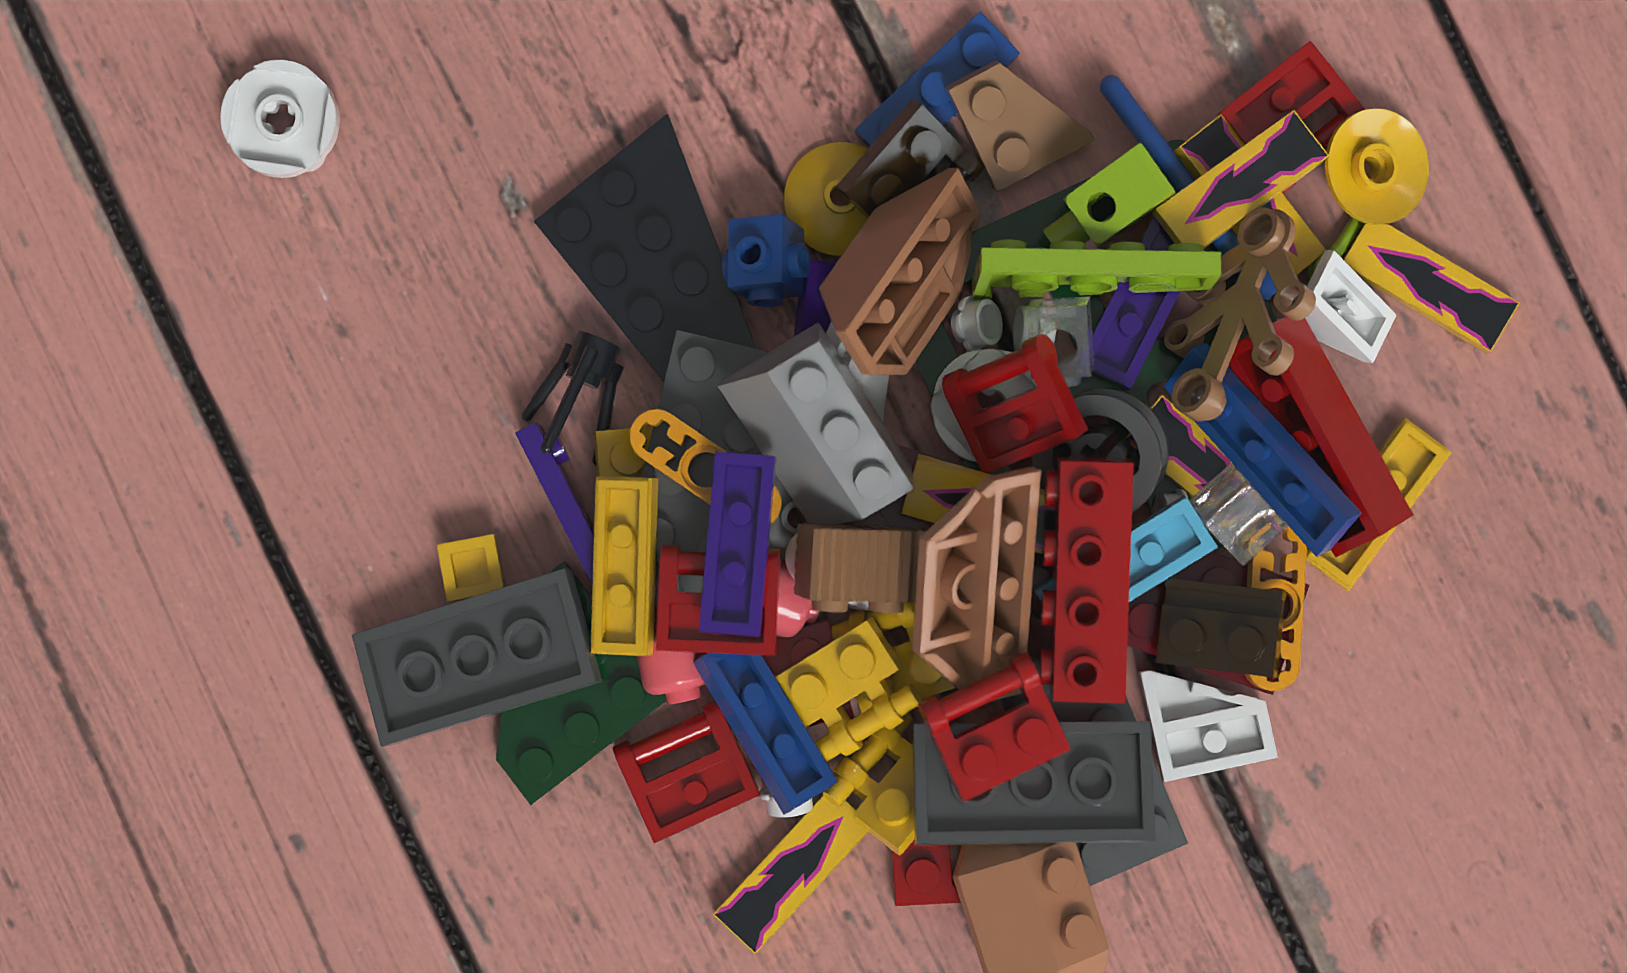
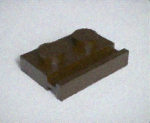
[1156,578,1286,677]

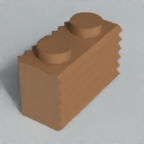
[793,524,926,613]

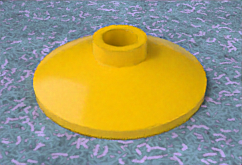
[1325,108,1429,225]
[784,142,868,257]

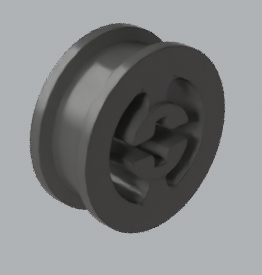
[1032,388,1169,513]

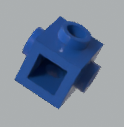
[722,214,810,308]

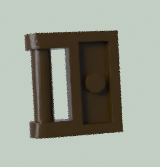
[836,99,984,218]

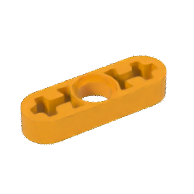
[630,409,782,524]
[1245,520,1307,691]

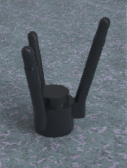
[521,330,624,466]

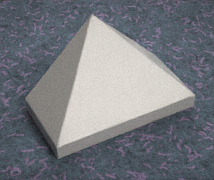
[1305,250,1396,363]

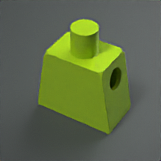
[1043,142,1176,249]

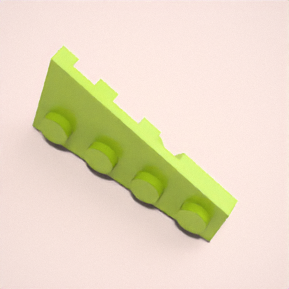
[972,240,1221,300]

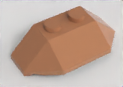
[819,168,982,375]
[913,467,1041,702]
[953,843,1110,973]

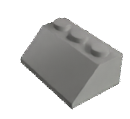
[718,322,914,525]

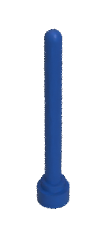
[1099,75,1277,303]

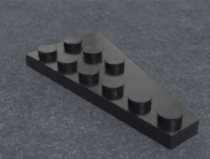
[533,113,756,382]

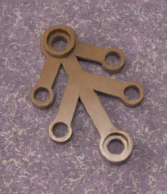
[1164,208,1316,422]

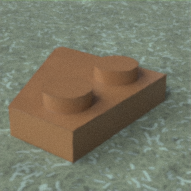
[944,60,1095,192]

